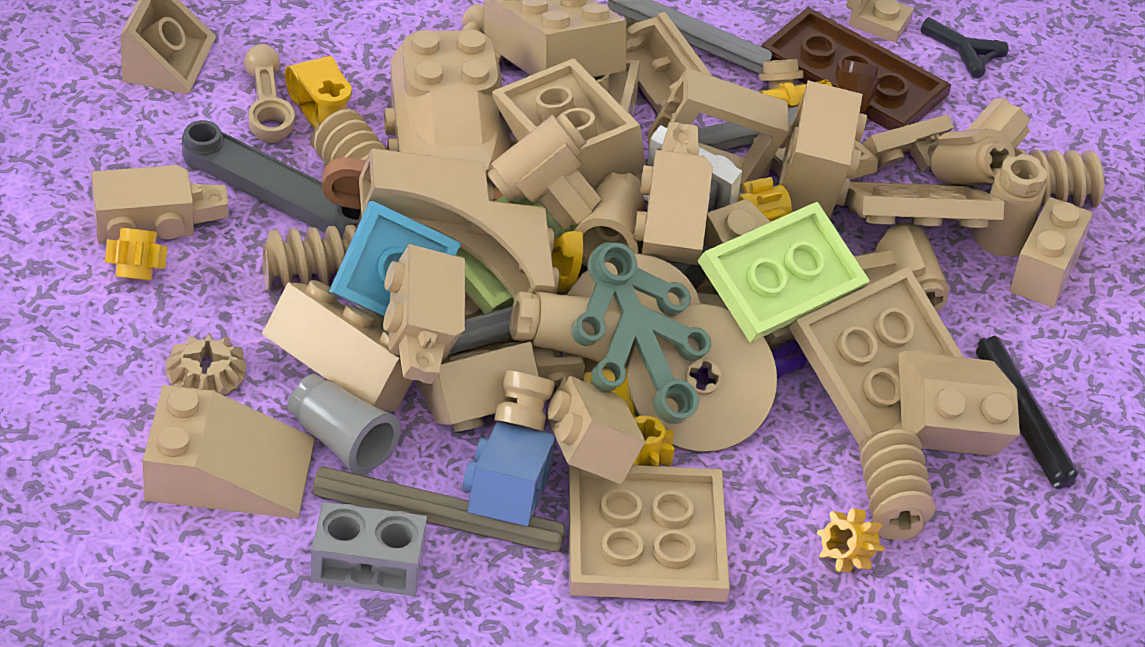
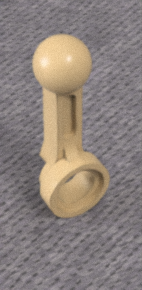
[244,44,295,143]

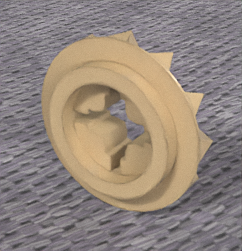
[166,332,246,395]

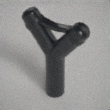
[921,17,1009,78]

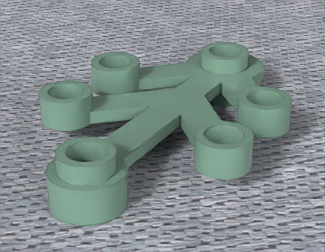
[571,242,711,424]

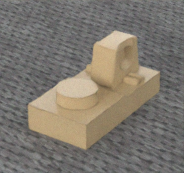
[862,114,954,172]

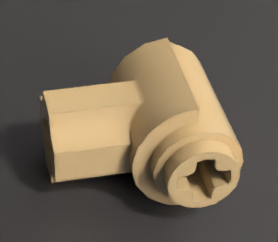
[930,98,1031,186]
[487,112,602,230]
[854,222,950,312]

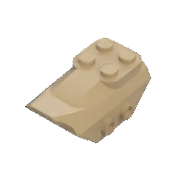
[384,29,518,181]

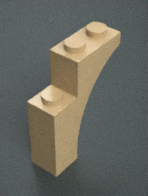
[359,148,559,299]

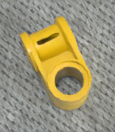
[284,55,352,129]

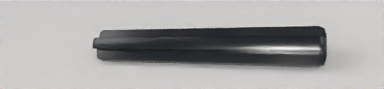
[975,335,1078,489]

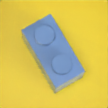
[463,421,556,527]

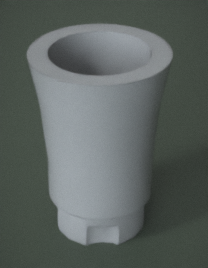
[288,374,401,476]

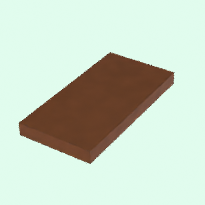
[761,7,951,130]

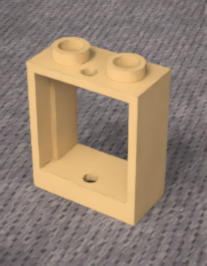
[648,68,793,193]

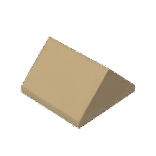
[120,0,216,94]

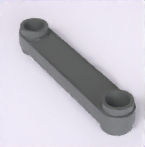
[182,120,361,239]

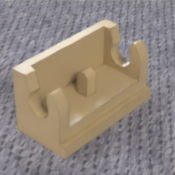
[626,12,712,114]

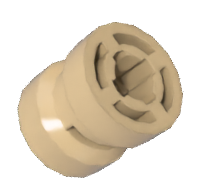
[494,370,555,432]

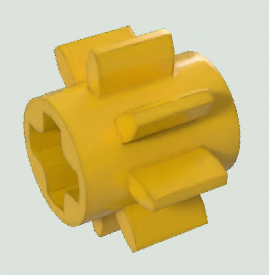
[738,177,792,222]
[105,228,168,281]
[633,416,675,466]
[817,508,885,572]

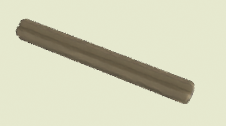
[313,466,565,552]

